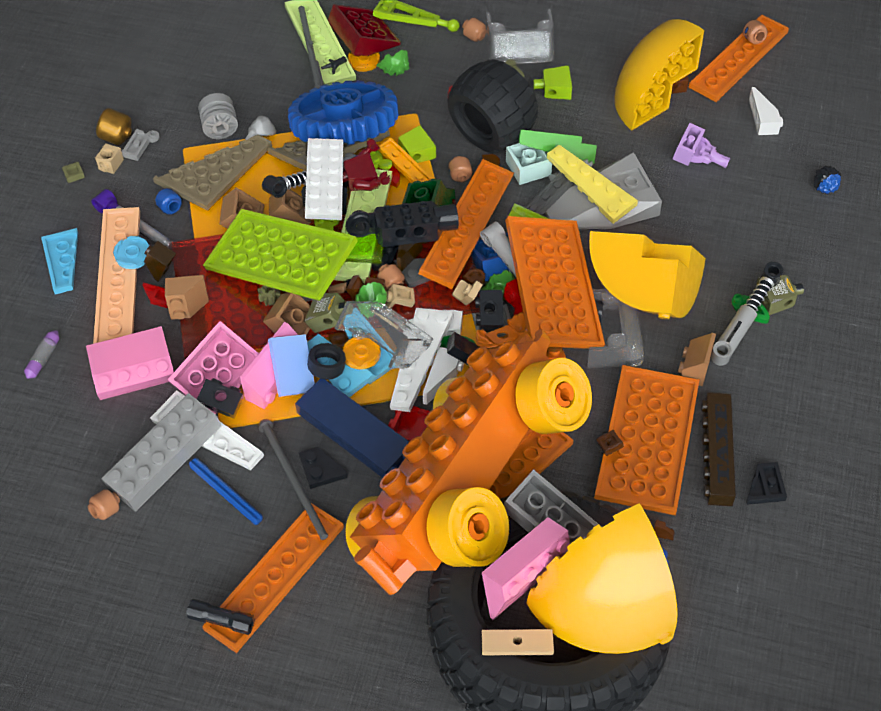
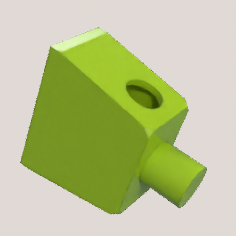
[533,66,572,100]
[398,125,436,163]

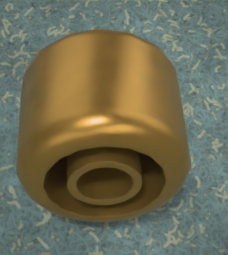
[96,108,132,145]

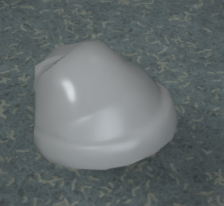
[245,115,277,140]

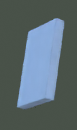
[268,334,315,397]

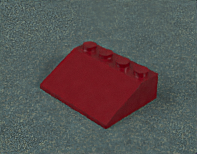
[328,4,401,56]

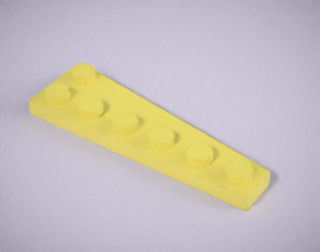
[547,145,638,224]

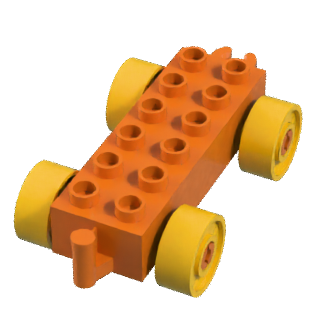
[346,329,592,595]

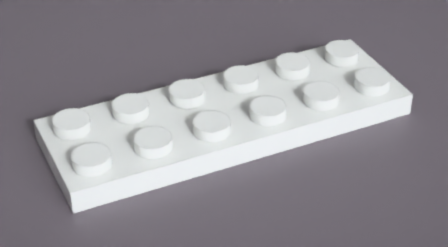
[305,138,343,220]

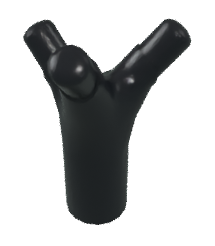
[321,56,347,74]

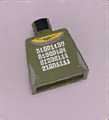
[755,275,804,315]
[304,293,351,333]

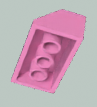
[240,322,298,409]

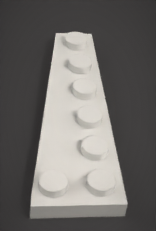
[390,308,454,412]
[150,390,264,470]

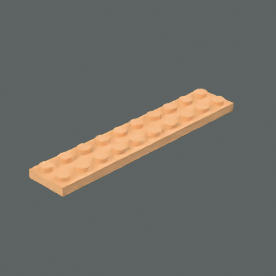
[93,207,141,344]

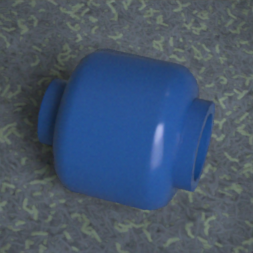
[155,188,182,214]

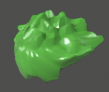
[376,50,409,76]
[480,270,515,300]
[355,282,387,316]

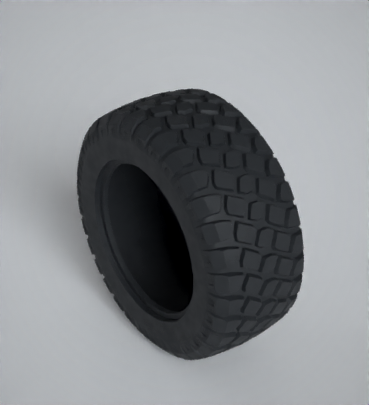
[427,491,671,711]

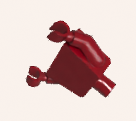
[343,139,390,191]

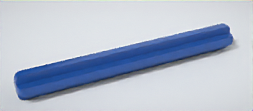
[189,458,263,525]

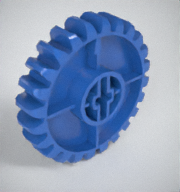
[288,81,399,145]

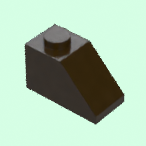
[144,241,176,282]

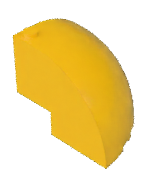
[614,19,704,131]
[589,231,706,319]
[527,503,677,654]

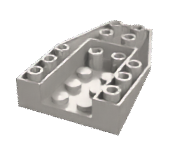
[545,152,662,229]

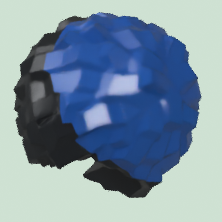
[814,166,841,194]

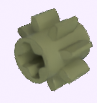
[258,285,281,306]

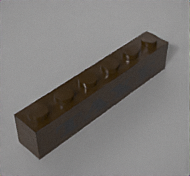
[701,393,736,507]

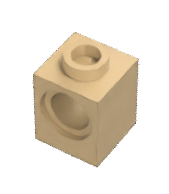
[95,144,124,174]

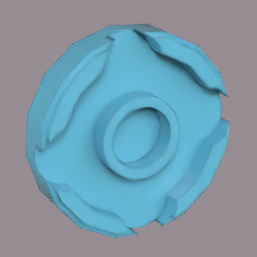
[113,236,149,269]

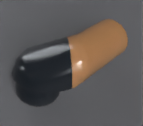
[328,279,351,294]

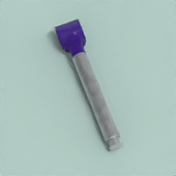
[91,189,174,250]

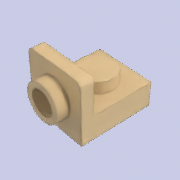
[452,280,483,305]
[386,284,415,309]

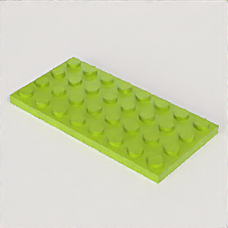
[203,209,358,301]

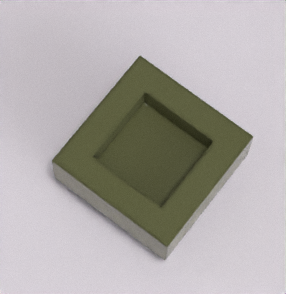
[62,162,85,183]

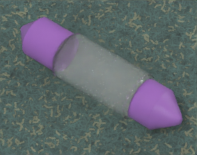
[24,330,59,379]

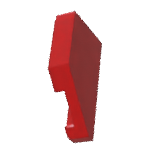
[142,282,168,308]

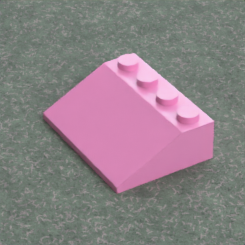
[168,321,259,414]
[86,326,174,400]
[482,517,570,620]

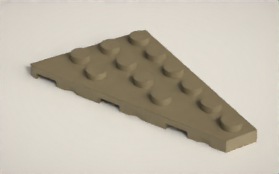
[267,130,390,171]
[153,135,272,210]

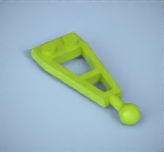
[373,0,460,32]

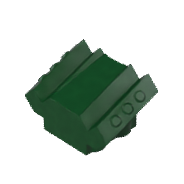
[402,179,456,206]

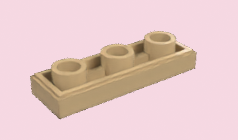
[482,629,554,655]

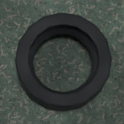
[307,343,346,379]

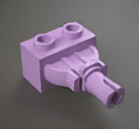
[673,123,730,168]

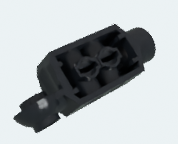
[345,201,459,247]

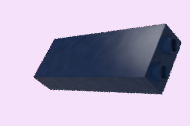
[295,378,409,478]

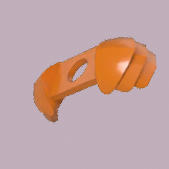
[476,312,527,349]

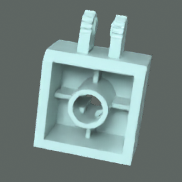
[506,143,553,185]

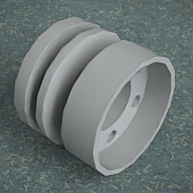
[198,93,238,139]

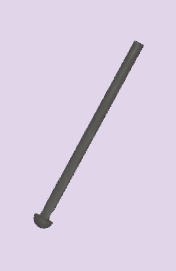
[298,6,324,89]
[258,419,328,540]

